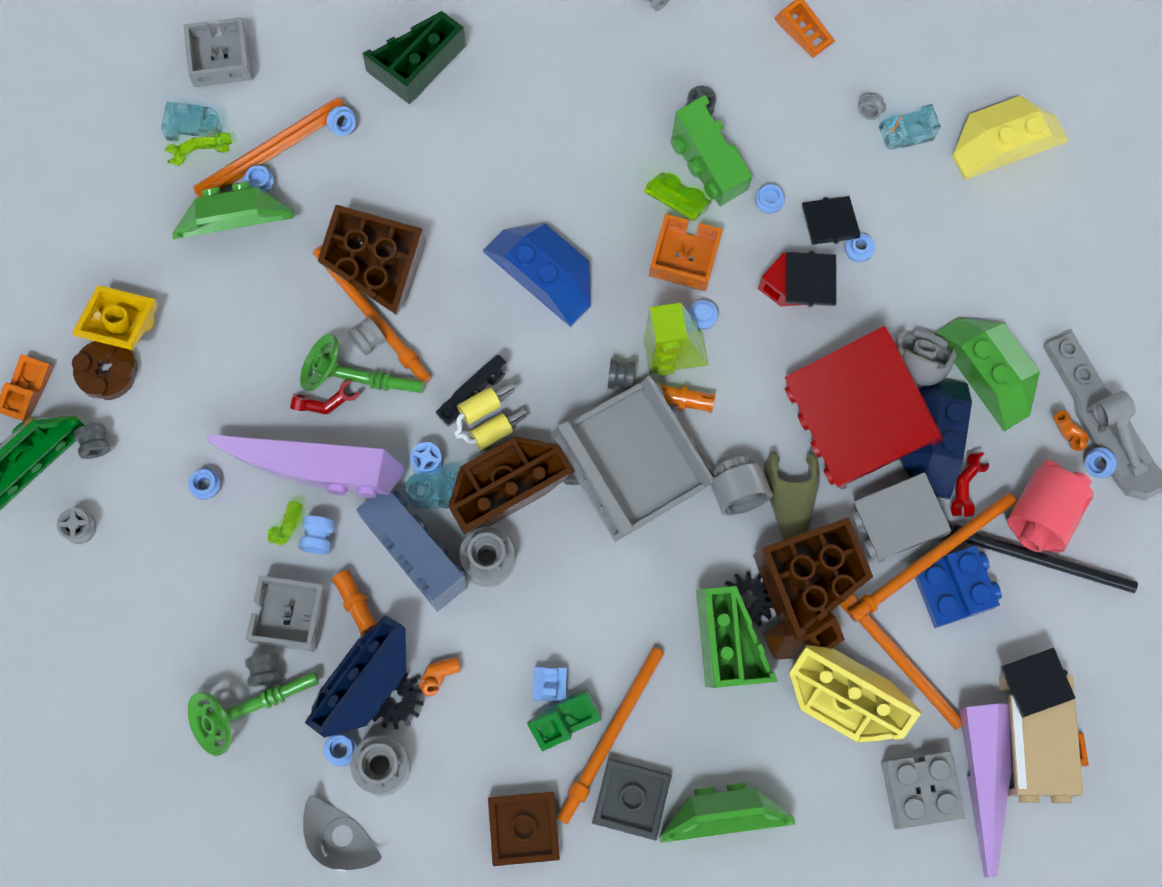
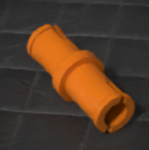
[659,384,716,413]
[332,570,378,635]

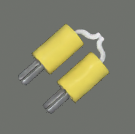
[454,382,527,451]

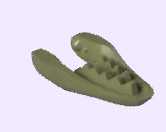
[764,451,820,540]

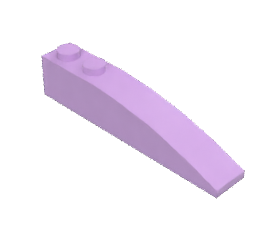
[207,435,405,498]

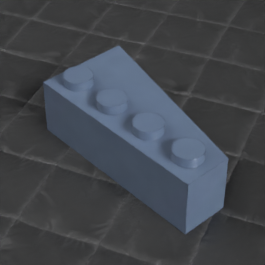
[356,490,467,612]

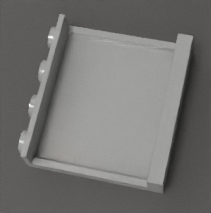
[550,375,714,542]

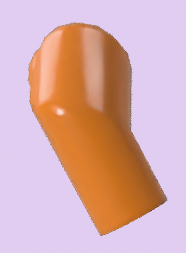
[1054,411,1089,451]
[419,657,461,696]

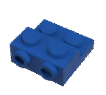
[915,546,1002,628]

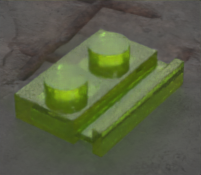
[644,172,712,221]

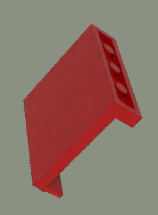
[784,326,944,490]

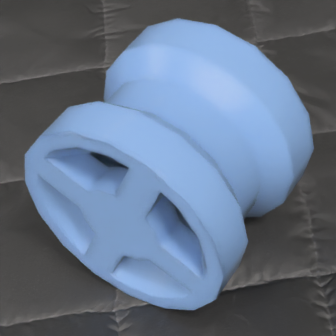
[410,442,443,478]

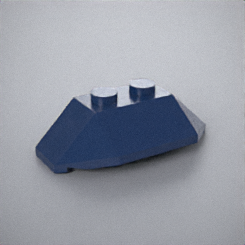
[899,379,972,499]
[305,615,407,738]

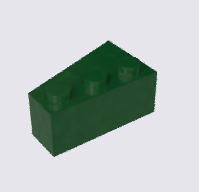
[362,11,466,104]

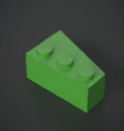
[671,95,753,207]
[696,586,778,688]

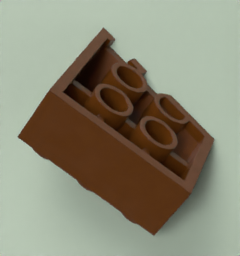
[317,205,426,315]

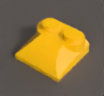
[72,285,158,350]

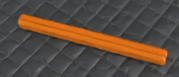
[193,97,346,196]

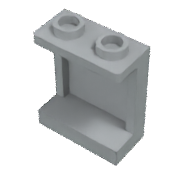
[851,472,951,563]

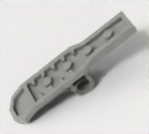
[1043,332,1162,500]

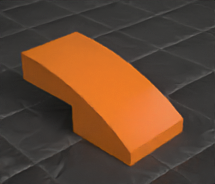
[0,354,54,421]

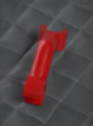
[290,379,360,415]
[951,452,990,517]

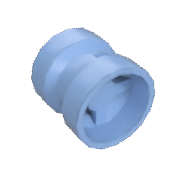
[298,516,335,555]

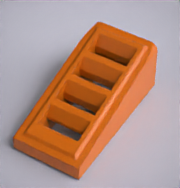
[774,0,835,58]

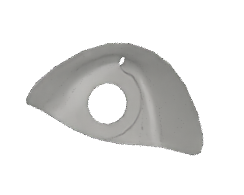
[303,795,382,871]

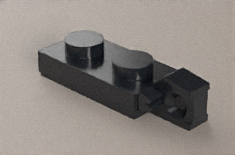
[436,355,506,427]

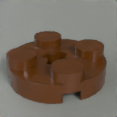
[71,341,138,400]

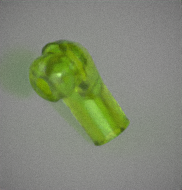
[267,501,303,546]

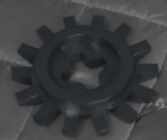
[725,571,774,627]
[372,673,424,730]

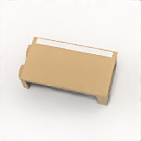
[999,675,1083,803]

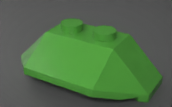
[172,182,295,240]
[934,318,1040,432]
[659,783,795,843]

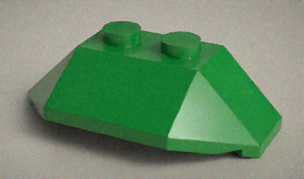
[0,416,84,510]

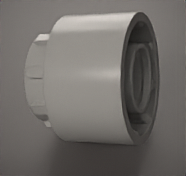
[711,456,773,515]
[459,527,515,587]
[350,735,411,796]

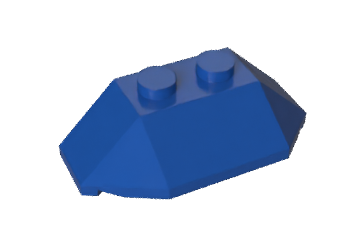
[483,224,591,327]

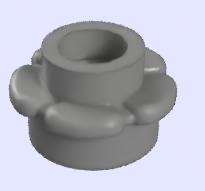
[858,93,886,120]

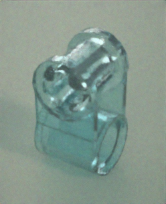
[406,471,459,509]

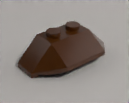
[448,436,575,534]

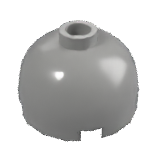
[895,330,956,387]

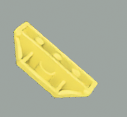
[952,95,1069,180]
[789,645,921,742]

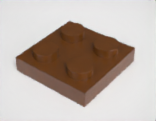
[488,791,560,866]

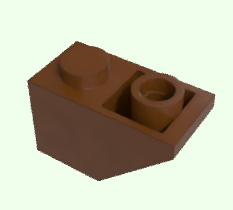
[763,611,845,659]

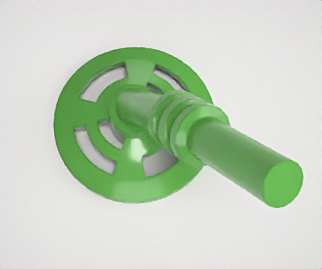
[300,334,425,393]
[188,672,319,756]

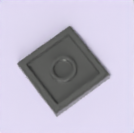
[592,758,672,841]

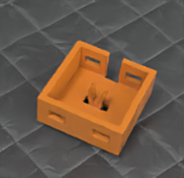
[648,214,723,291]

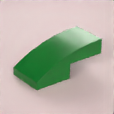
[527,688,602,751]

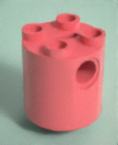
[1006,460,1094,553]

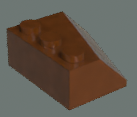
[753,517,873,640]

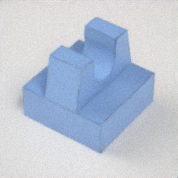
[533,667,567,702]

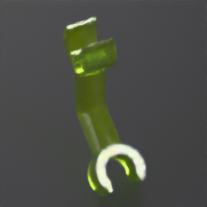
[164,132,232,166]

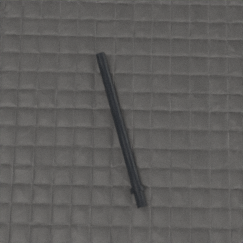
[946,523,1138,593]

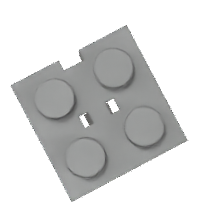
[184,17,252,87]
[246,575,326,652]
[881,751,965,829]

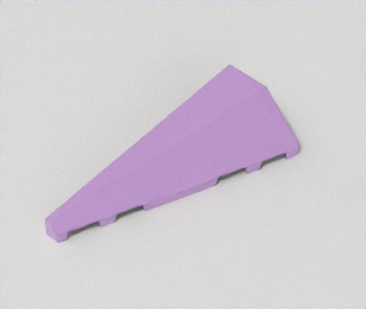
[959,703,1013,877]

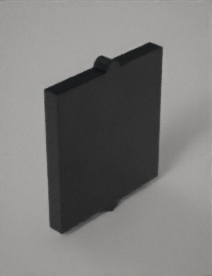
[802,196,861,245]
[785,250,836,307]
[1000,647,1076,718]

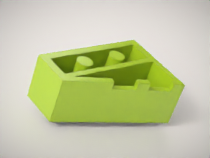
[644,303,709,376]

